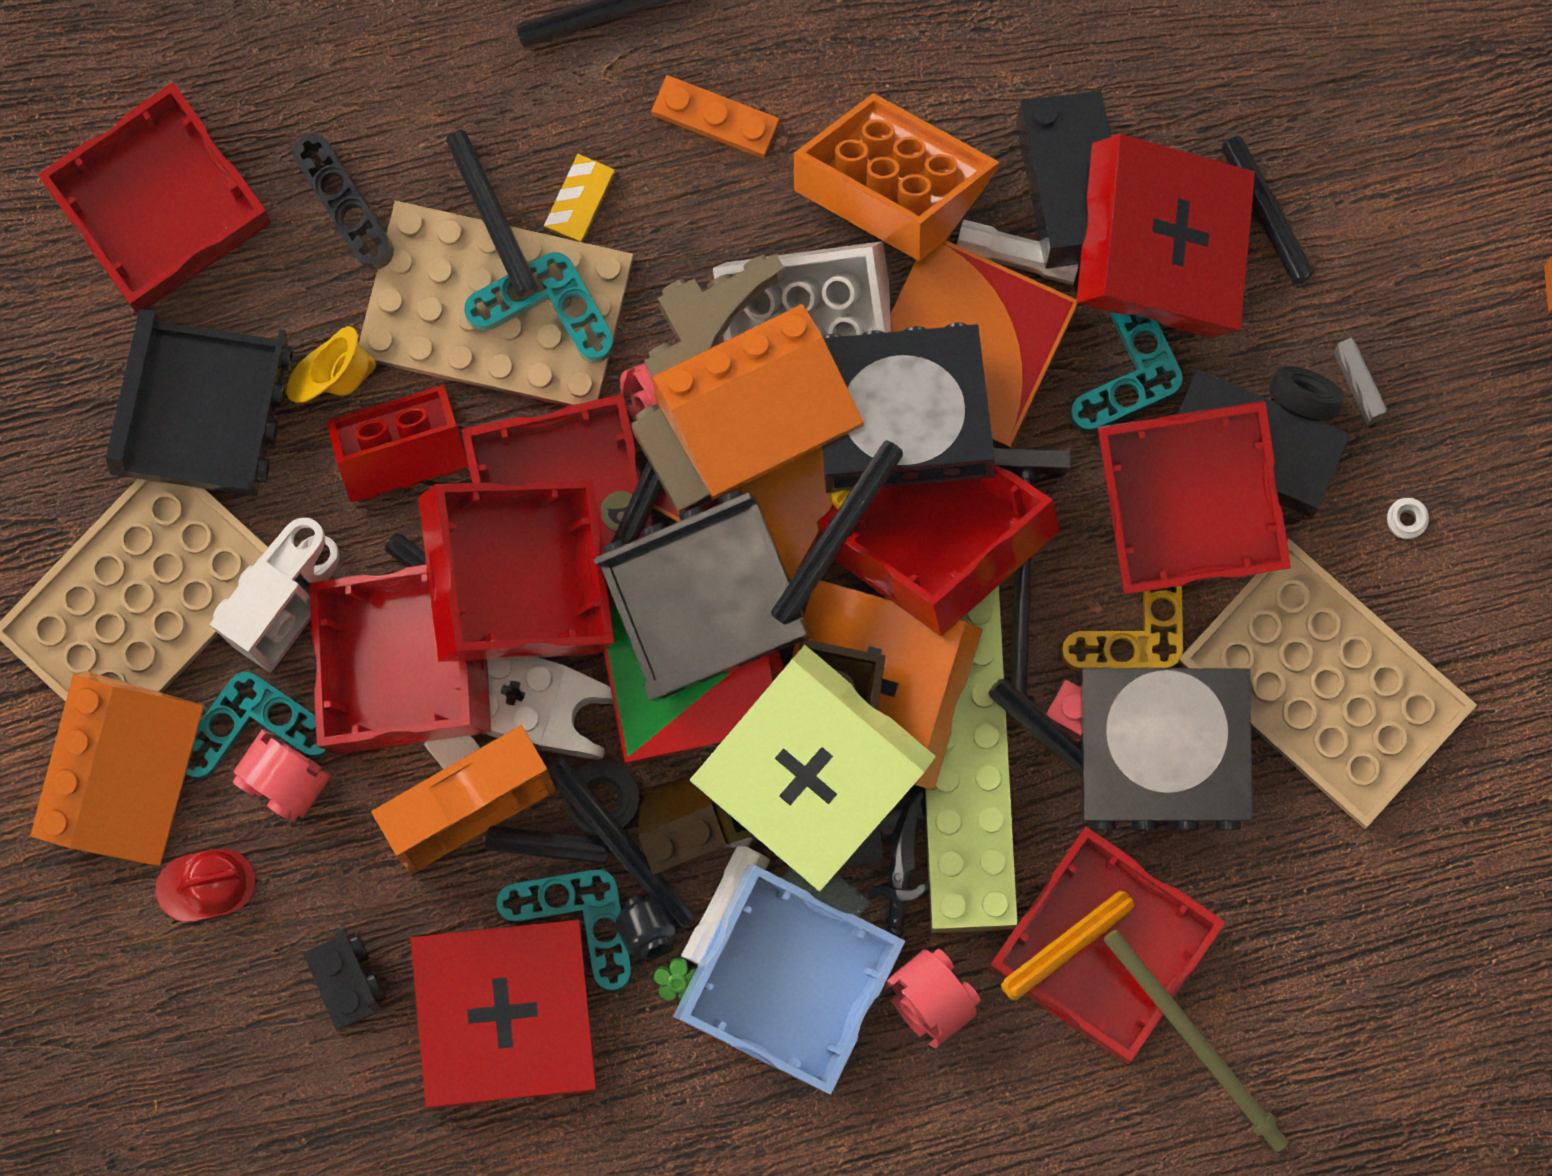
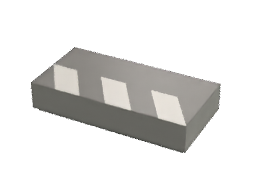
[1333,338,1387,426]

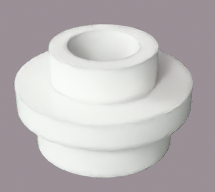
[1387,498,1429,539]

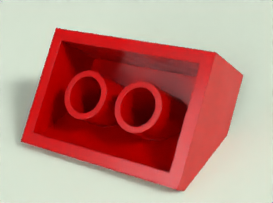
[327,385,469,503]

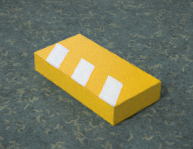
[544,154,615,242]

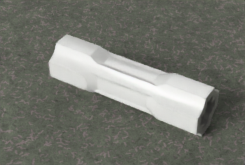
[957,219,1079,286]
[681,846,770,966]

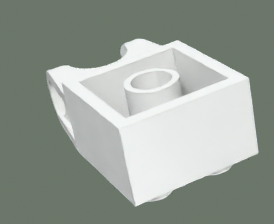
[209,518,340,674]
[483,657,614,759]

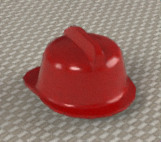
[156,849,255,922]

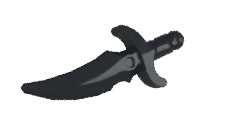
[869,791,929,938]

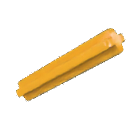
[1001,891,1135,1000]

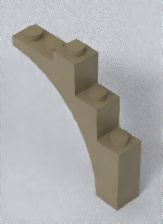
[631,254,785,518]

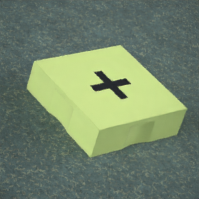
[690,645,936,892]

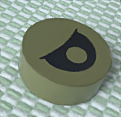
[601,491,633,531]

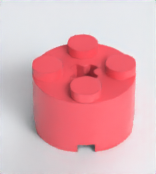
[233,729,332,821]
[884,949,981,1048]

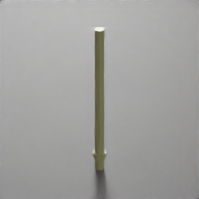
[1104,930,1289,1152]

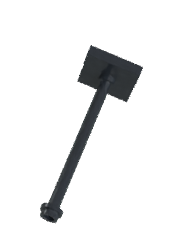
[994,448,1071,703]

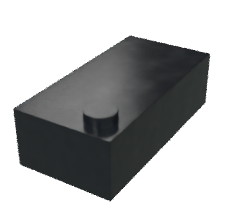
[1016,91,1111,269]
[1178,369,1350,518]

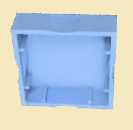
[673,865,905,1094]

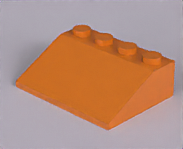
[794,93,999,261]
[652,304,864,500]
[30,671,204,866]

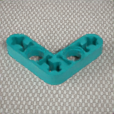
[464,252,614,363]
[1070,312,1183,434]
[186,672,329,780]
[496,870,631,991]

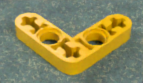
[1061,586,1183,671]

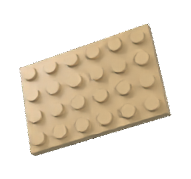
[359,201,634,406]
[0,479,268,702]
[1178,539,1477,829]

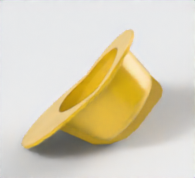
[286,326,376,403]

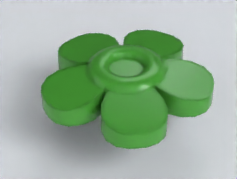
[654,958,696,1001]

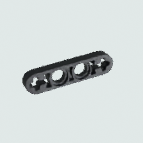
[293,133,394,270]

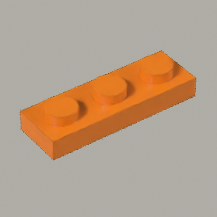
[651,75,779,159]

